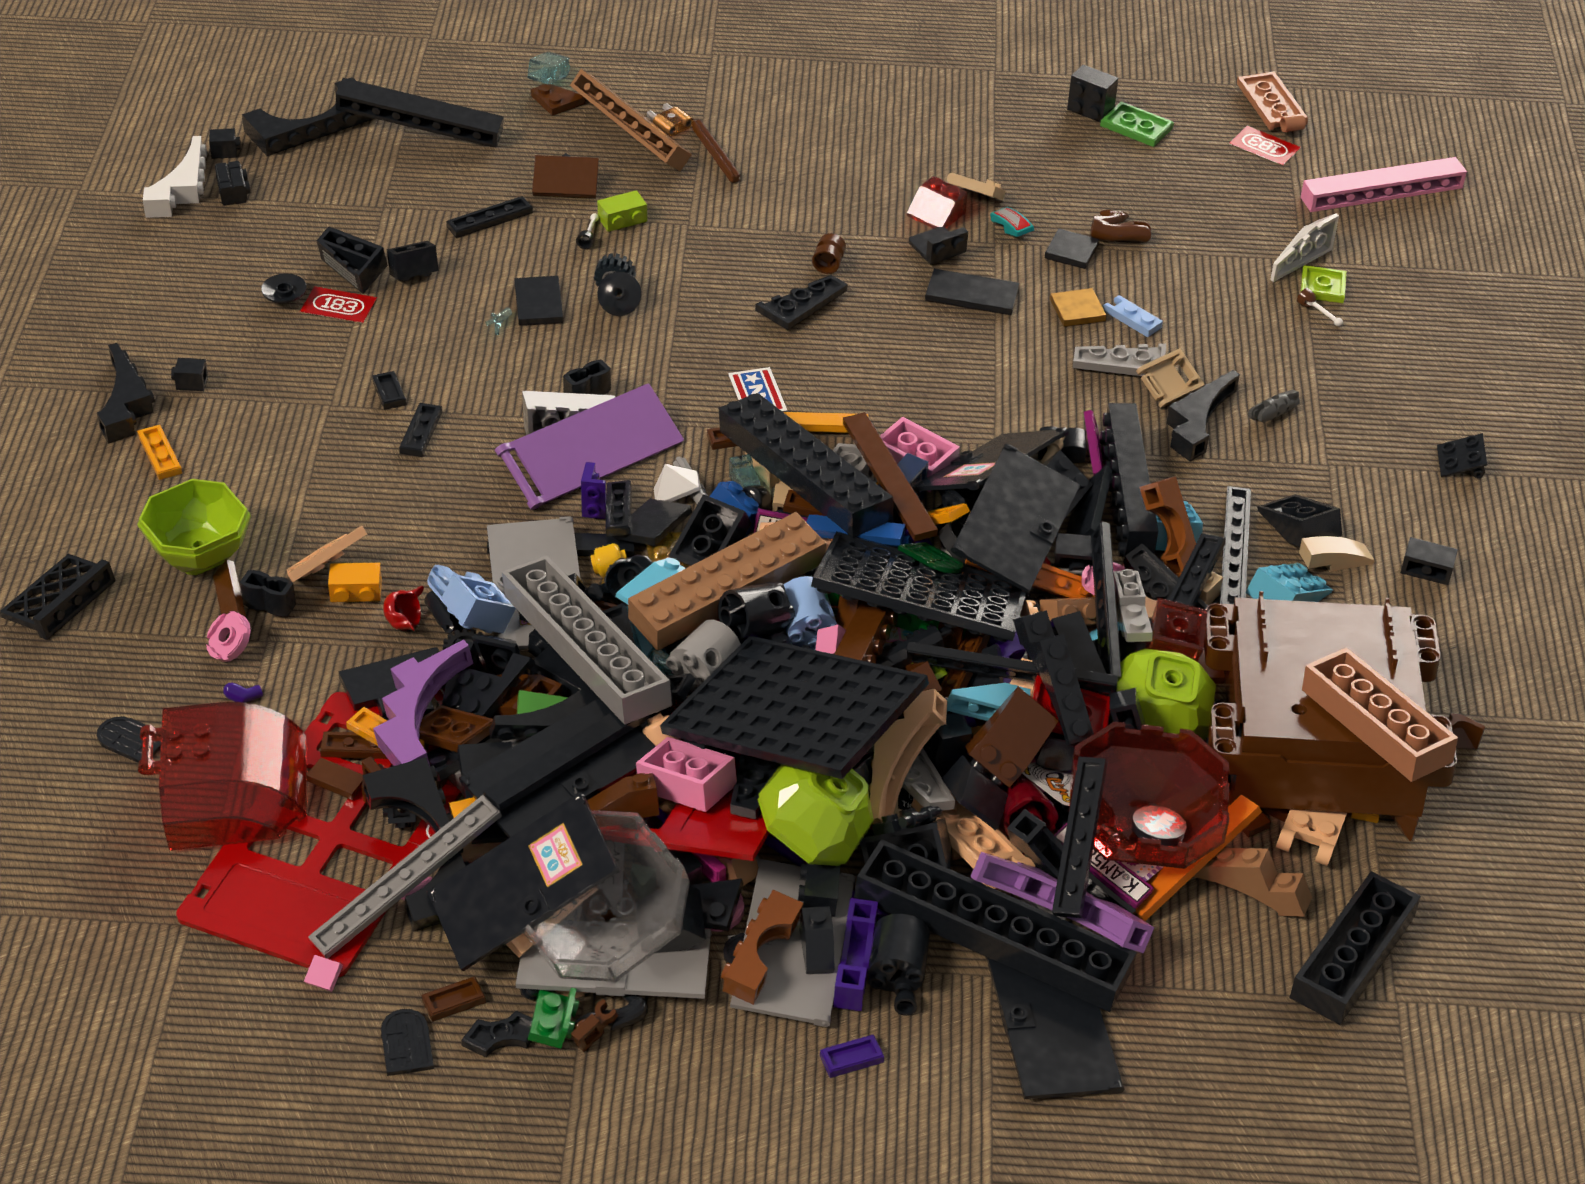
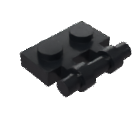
[872,806,942,835]

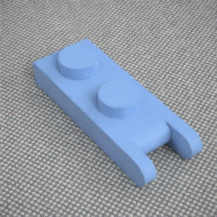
[1102,295,1163,337]

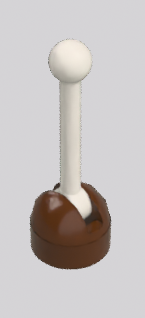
[1297,288,1343,327]

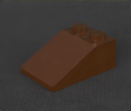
[965,686,1059,788]

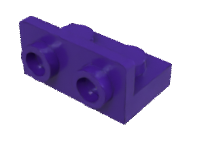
[581,462,606,519]

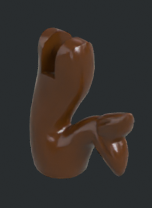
[1090,210,1151,242]

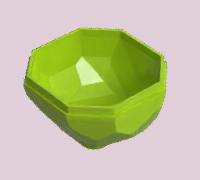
[137,479,251,575]
[1110,649,1216,747]
[757,764,874,866]

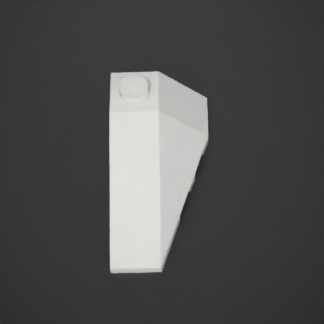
[1270,214,1339,282]

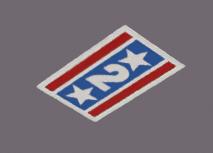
[728,367,787,411]

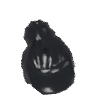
[586,555,653,602]

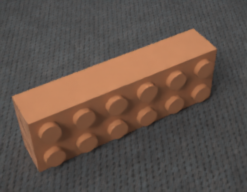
[1302,647,1458,782]

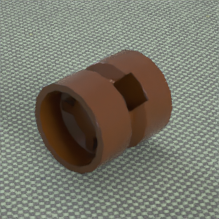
[812,233,846,274]

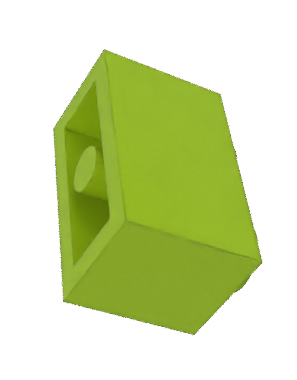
[597,190,647,232]

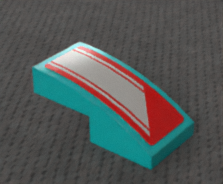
[990,207,1034,237]

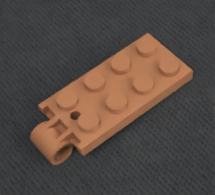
[1237,72,1308,132]

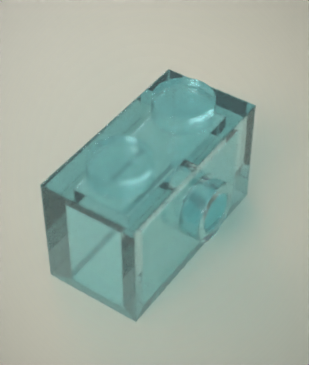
[527,51,570,85]

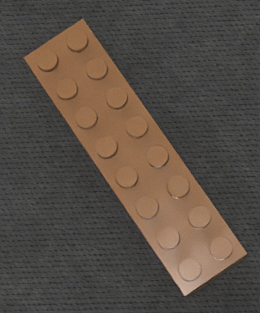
[628,512,826,651]

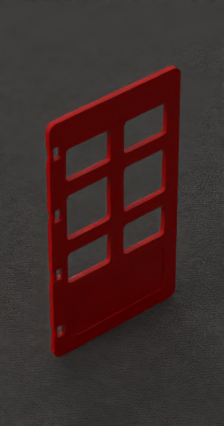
[176,692,462,977]

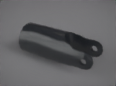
[424,590,464,634]

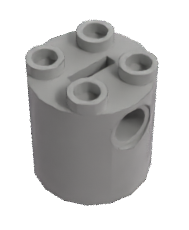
[666,620,741,693]

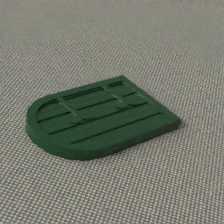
[898,542,963,573]

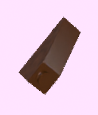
[587,773,659,825]

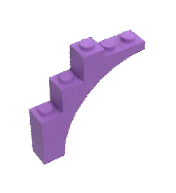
[373,640,473,766]
[971,852,1155,953]

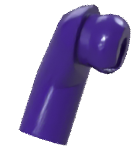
[223,682,263,704]

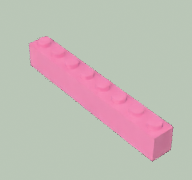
[1300,157,1467,212]

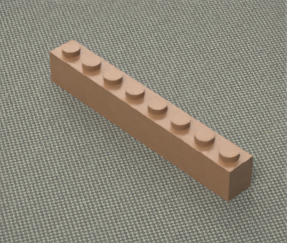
[570,69,692,171]

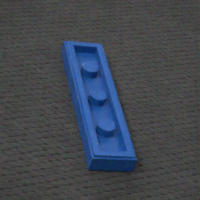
[806,514,906,546]

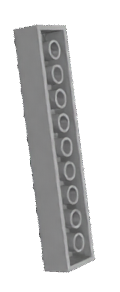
[502,555,672,725]

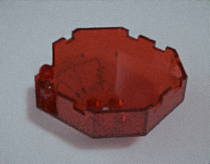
[1069,722,1229,869]

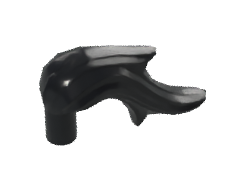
[574,994,648,1031]

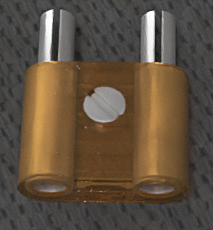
[647,103,694,136]

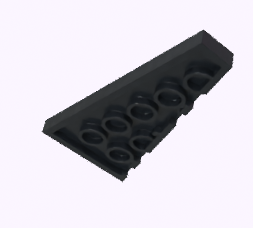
[730,754,781,820]

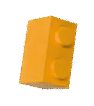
[328,563,382,602]

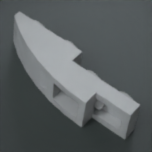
[1113,569,1153,642]

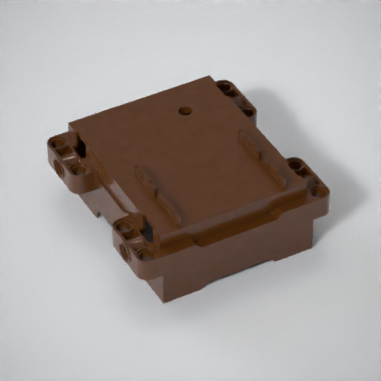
[1203,591,1457,817]

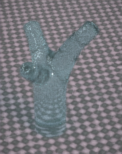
[485,307,512,335]

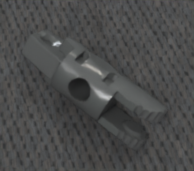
[1247,390,1300,423]

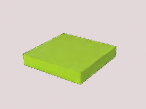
[1300,265,1347,303]

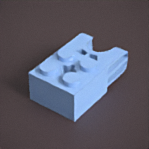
[427,565,516,633]

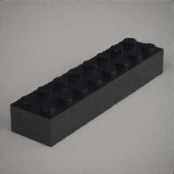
[1100,403,1158,567]

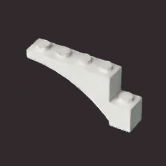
[143,136,207,218]

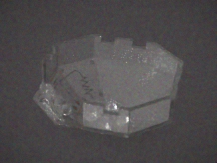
[524,810,690,982]

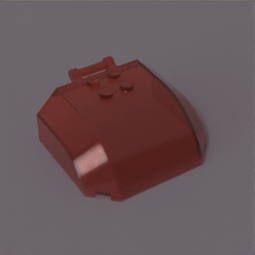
[138,702,307,851]

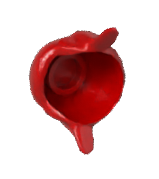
[383,586,424,631]

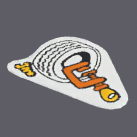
[1022,762,1074,806]

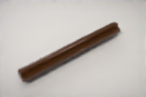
[692,119,740,183]

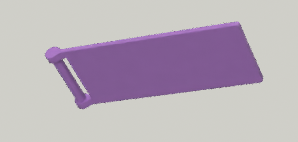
[495,384,684,510]

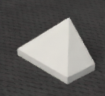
[654,464,701,502]

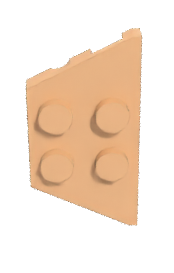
[287,526,367,582]

